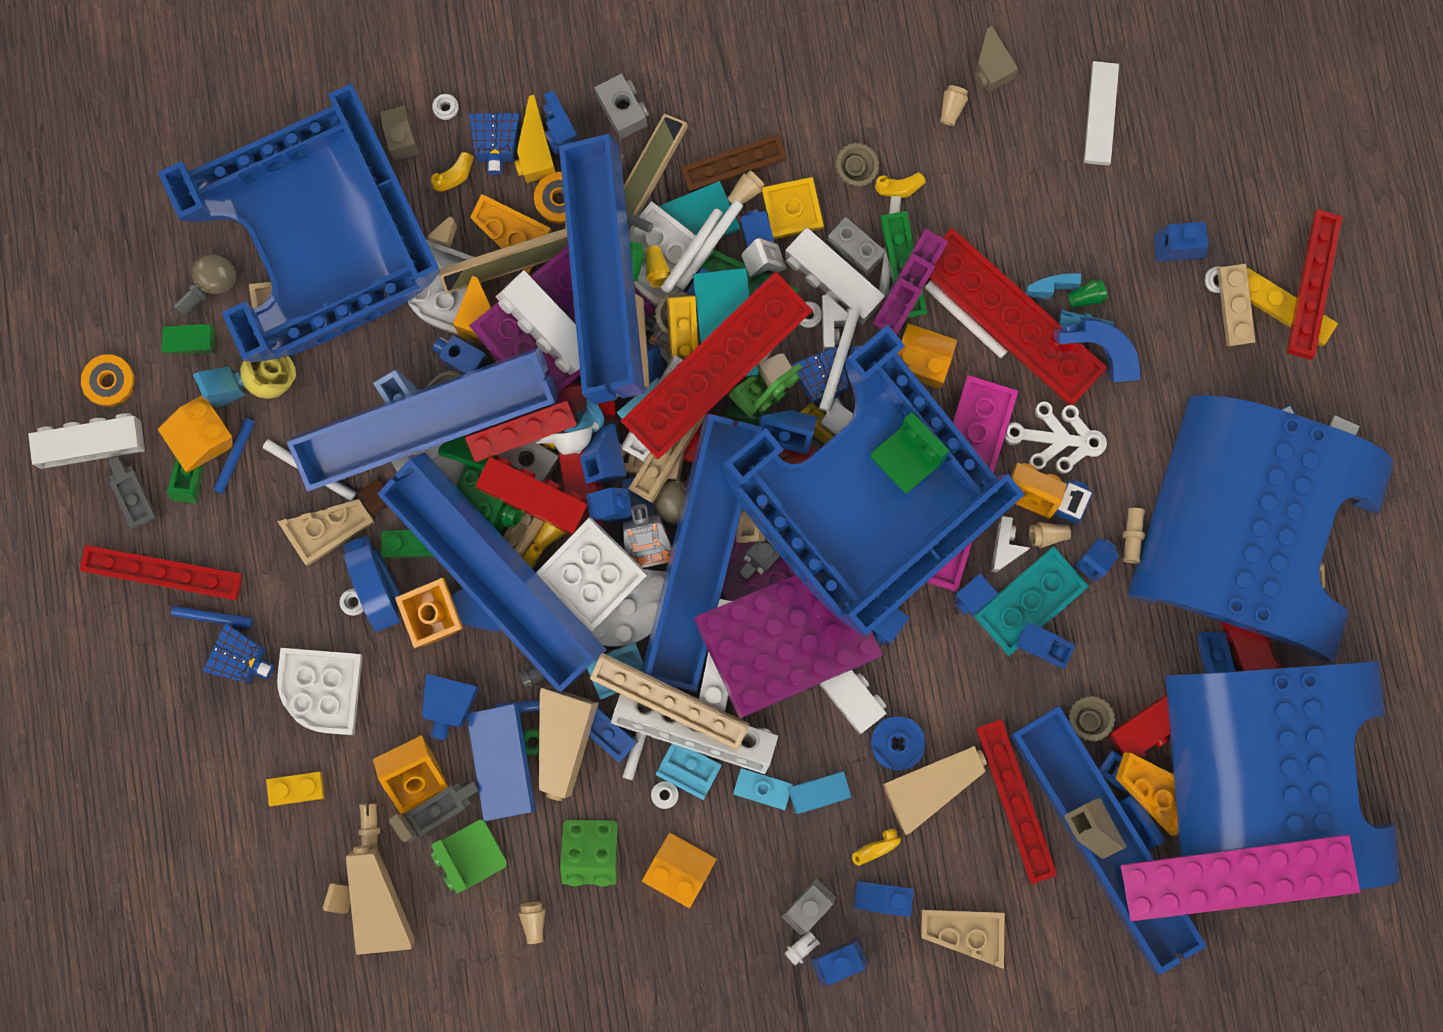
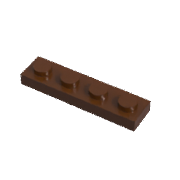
[681,134,787,193]

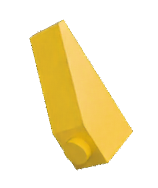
[515,95,555,183]

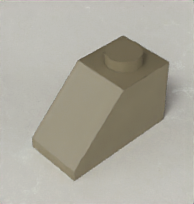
[975,26,1018,93]
[380,105,419,161]

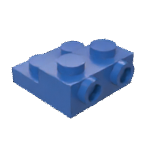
[543,90,578,155]

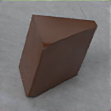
[356,478,386,515]

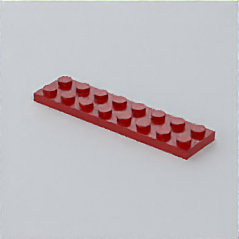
[928,227,1108,405]
[620,272,813,460]

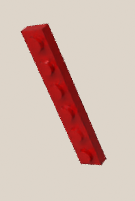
[1286,209,1343,360]
[79,545,243,601]
[975,719,1058,884]

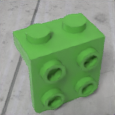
[728,363,802,418]
[430,820,507,894]
[560,820,618,887]

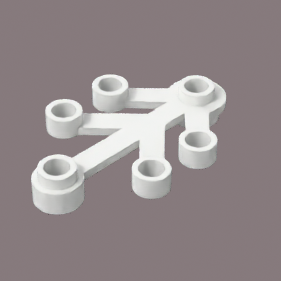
[1004,402,1107,474]

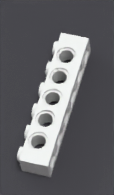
[611,694,778,774]

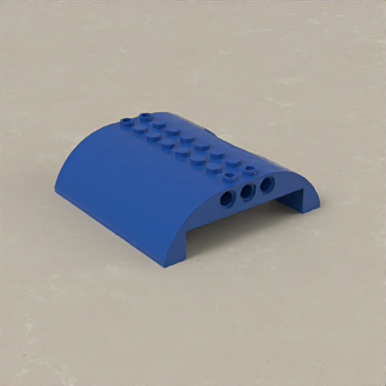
[158,83,440,362]
[723,325,1025,636]
[1127,395,1394,664]
[1165,660,1400,890]

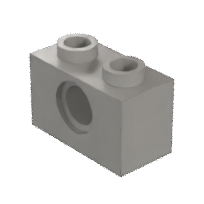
[594,73,649,140]
[827,217,885,278]
[496,441,560,483]

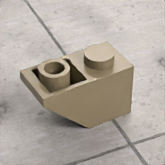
[1064,798,1126,859]

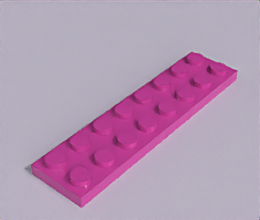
[926,375,1018,592]
[1121,834,1360,921]

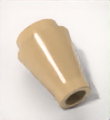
[940,85,969,126]
[727,170,765,205]
[1029,522,1071,548]
[518,902,545,944]

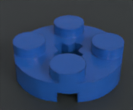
[870,716,925,771]

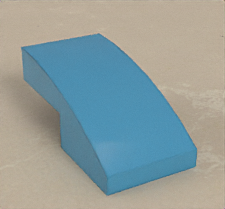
[1024,273,1081,299]
[788,771,851,814]

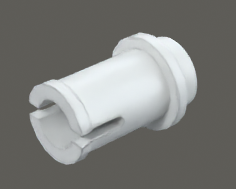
[785,931,820,966]

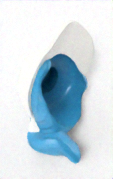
[535,399,604,455]

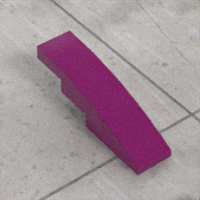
[873,228,948,335]

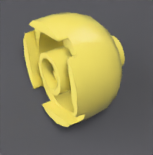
[240,356,296,399]

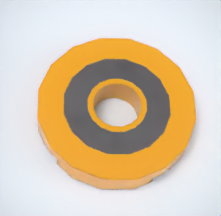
[534,172,566,224]
[81,355,135,407]

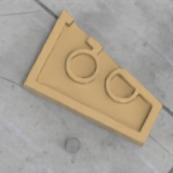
[277,499,375,566]
[921,910,1005,969]

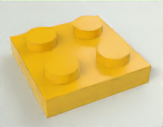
[762,177,824,239]

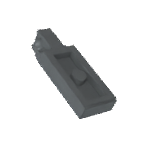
[108,456,158,530]
[739,538,781,581]
[405,782,479,838]

